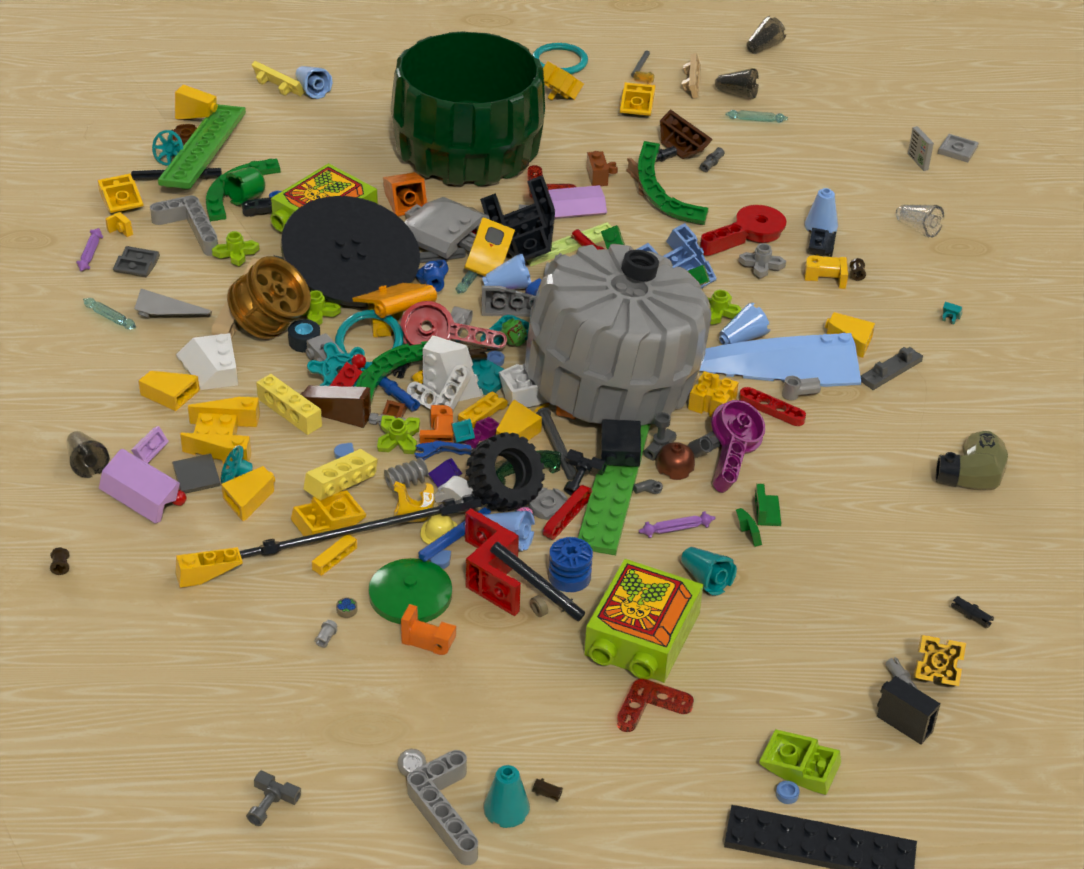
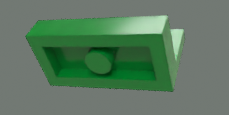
[754,483,782,526]

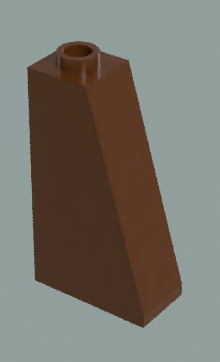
[300,385,371,428]

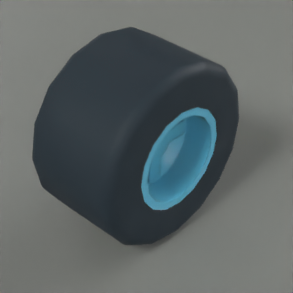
[288,319,321,353]

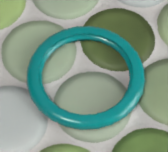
[533,43,588,74]
[335,310,403,369]

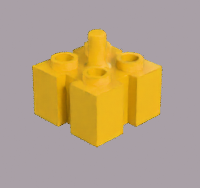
[543,61,584,100]
[688,371,739,417]
[914,635,966,686]

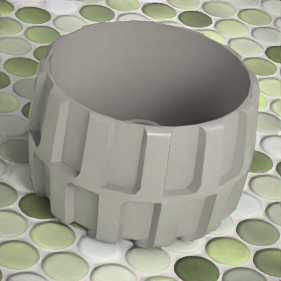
[525,244,711,425]

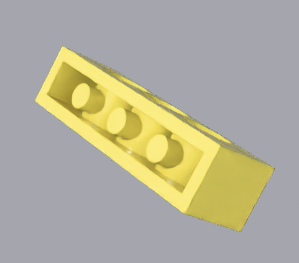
[256,374,322,435]
[303,449,378,500]

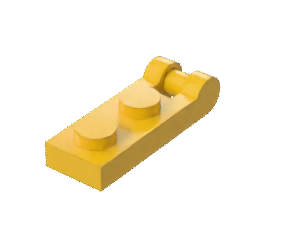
[458,392,508,428]

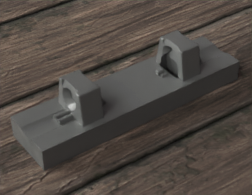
[861,347,923,390]

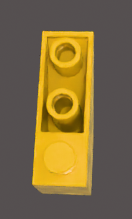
[175,547,243,588]

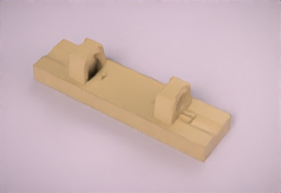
[682,53,701,99]

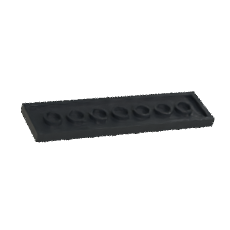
[724,805,917,869]

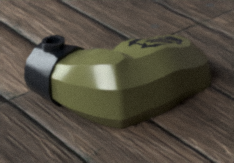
[936,431,1008,490]

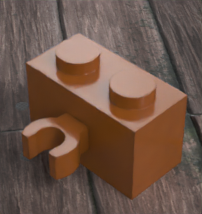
[586,151,618,186]

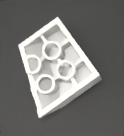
[176,333,238,390]
[423,336,483,402]

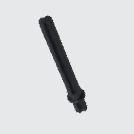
[131,167,222,180]
[490,542,585,621]

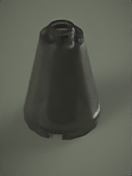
[747,16,786,54]
[715,68,759,99]
[67,431,110,478]

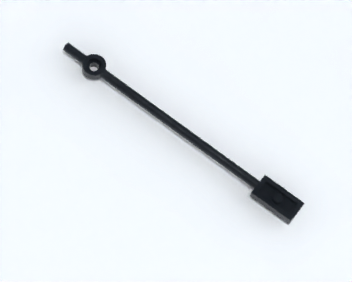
[239,494,482,559]

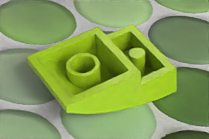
[760,729,841,795]

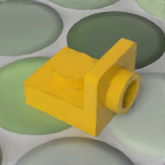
[105,212,133,237]

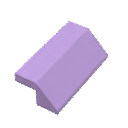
[549,185,607,219]
[99,449,180,523]

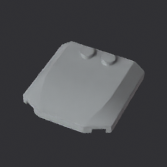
[405,197,490,259]

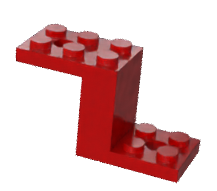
[465,508,521,617]

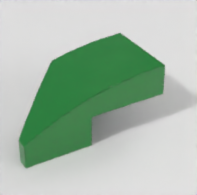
[736,508,762,547]

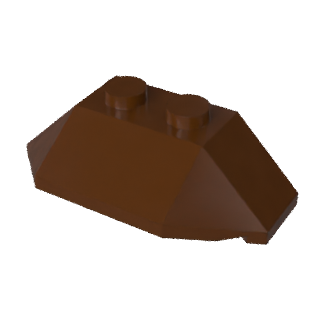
[660,109,713,159]

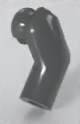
[633,479,663,494]

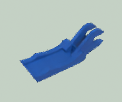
[414,441,472,460]

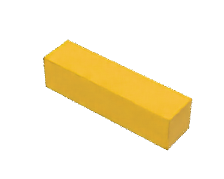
[312,535,357,576]

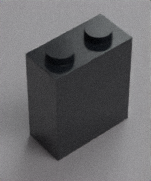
[601,419,641,466]
[877,676,941,745]

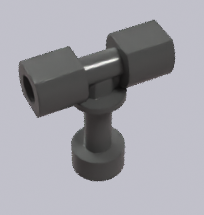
[644,412,677,461]
[246,770,301,826]

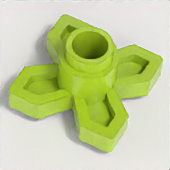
[212,231,260,266]
[707,290,742,325]
[302,291,341,325]
[377,415,420,454]

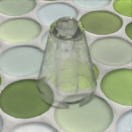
[896,204,944,238]

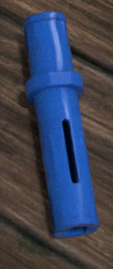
[378,376,420,411]

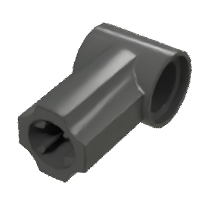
[688,431,722,458]

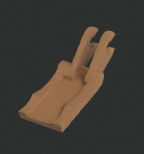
[626,158,645,196]

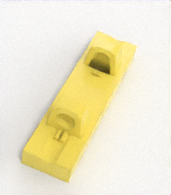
[251,61,304,97]

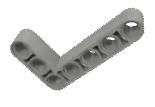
[150,195,218,256]
[407,750,478,865]

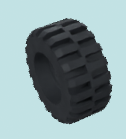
[466,432,545,512]

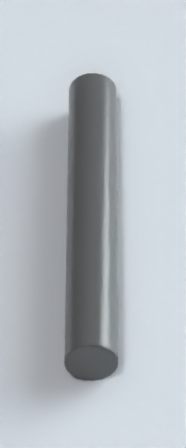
[631,50,650,78]

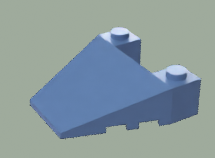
[636,223,717,288]

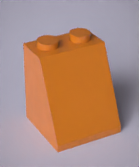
[383,172,427,216]

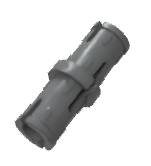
[700,147,725,172]

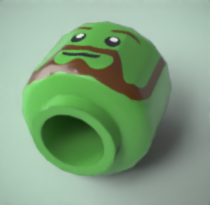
[501,318,527,347]

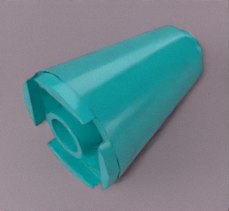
[681,547,737,596]
[484,765,530,828]

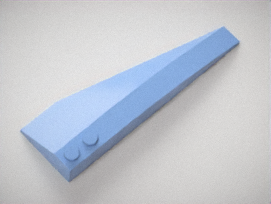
[700,333,861,387]

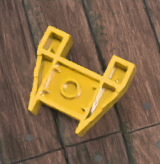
[180,397,260,464]

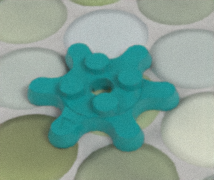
[307,342,365,387]

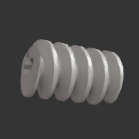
[384,458,429,492]

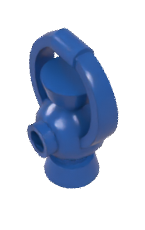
[416,260,449,292]

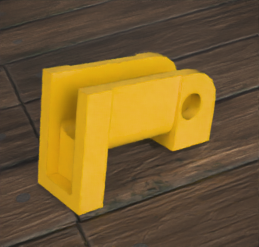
[804,255,848,289]

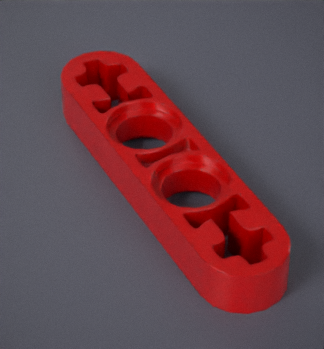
[739,387,806,426]
[543,485,592,540]

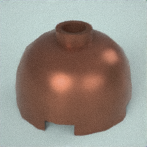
[656,442,695,480]

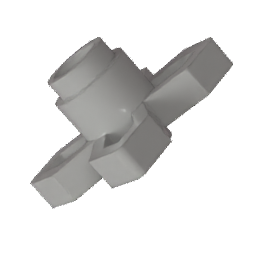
[739,243,786,278]

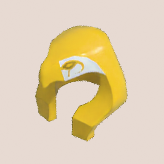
[393,481,435,522]

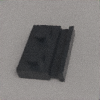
[808,228,836,257]

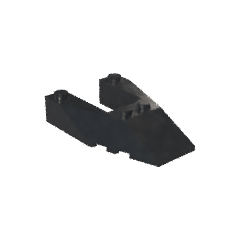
[480,175,555,261]

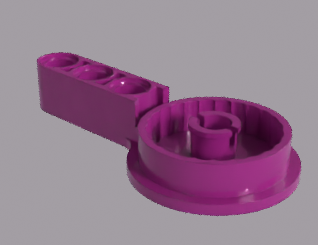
[711,400,765,493]

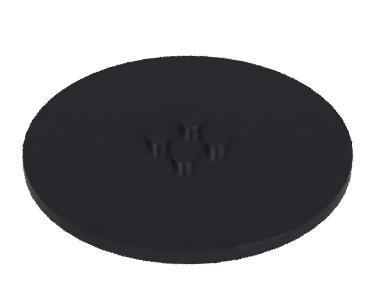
[281,196,420,307]

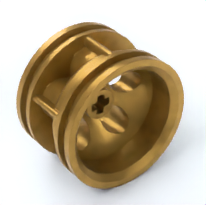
[227,256,311,339]

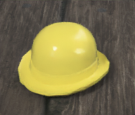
[420,514,457,545]

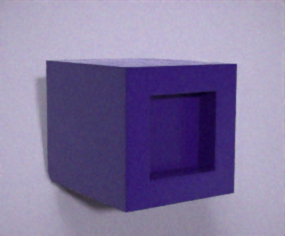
[428,458,463,488]

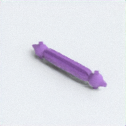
[76,228,103,271]
[639,511,716,538]

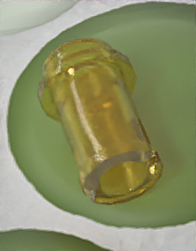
[634,71,654,84]

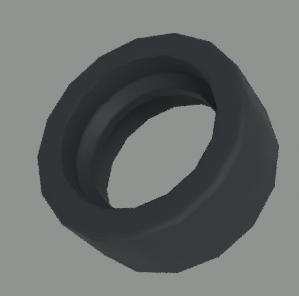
[621,250,659,281]

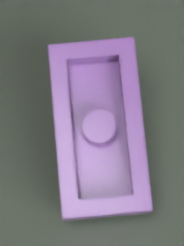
[131,426,169,463]

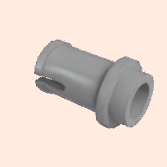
[314,620,338,648]

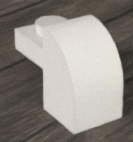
[434,476,473,513]

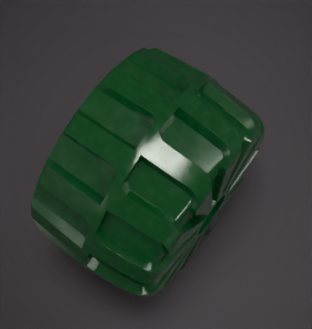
[391,31,545,186]

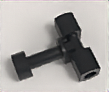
[564,449,607,495]

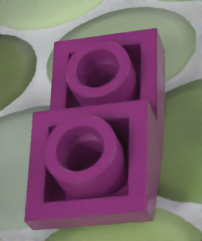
[463,417,500,449]

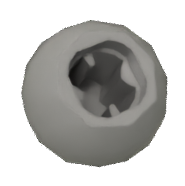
[397,749,427,777]

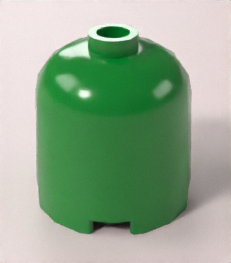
[223,167,265,205]

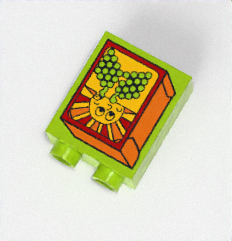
[270,163,378,232]
[584,559,703,683]

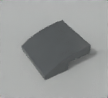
[113,246,160,277]
[172,454,220,494]

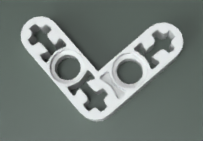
[407,365,471,410]

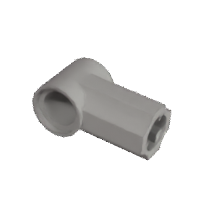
[451,306,473,336]
[782,376,821,400]

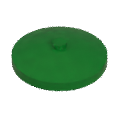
[369,558,452,624]

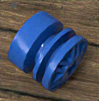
[549,537,593,592]

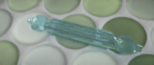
[725,110,788,123]
[455,270,478,294]
[83,298,136,329]

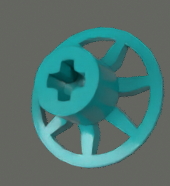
[152,130,183,166]
[221,445,253,484]

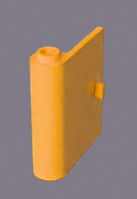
[352,283,437,318]

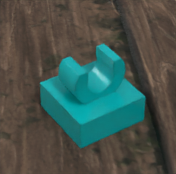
[943,301,962,324]
[451,418,475,443]

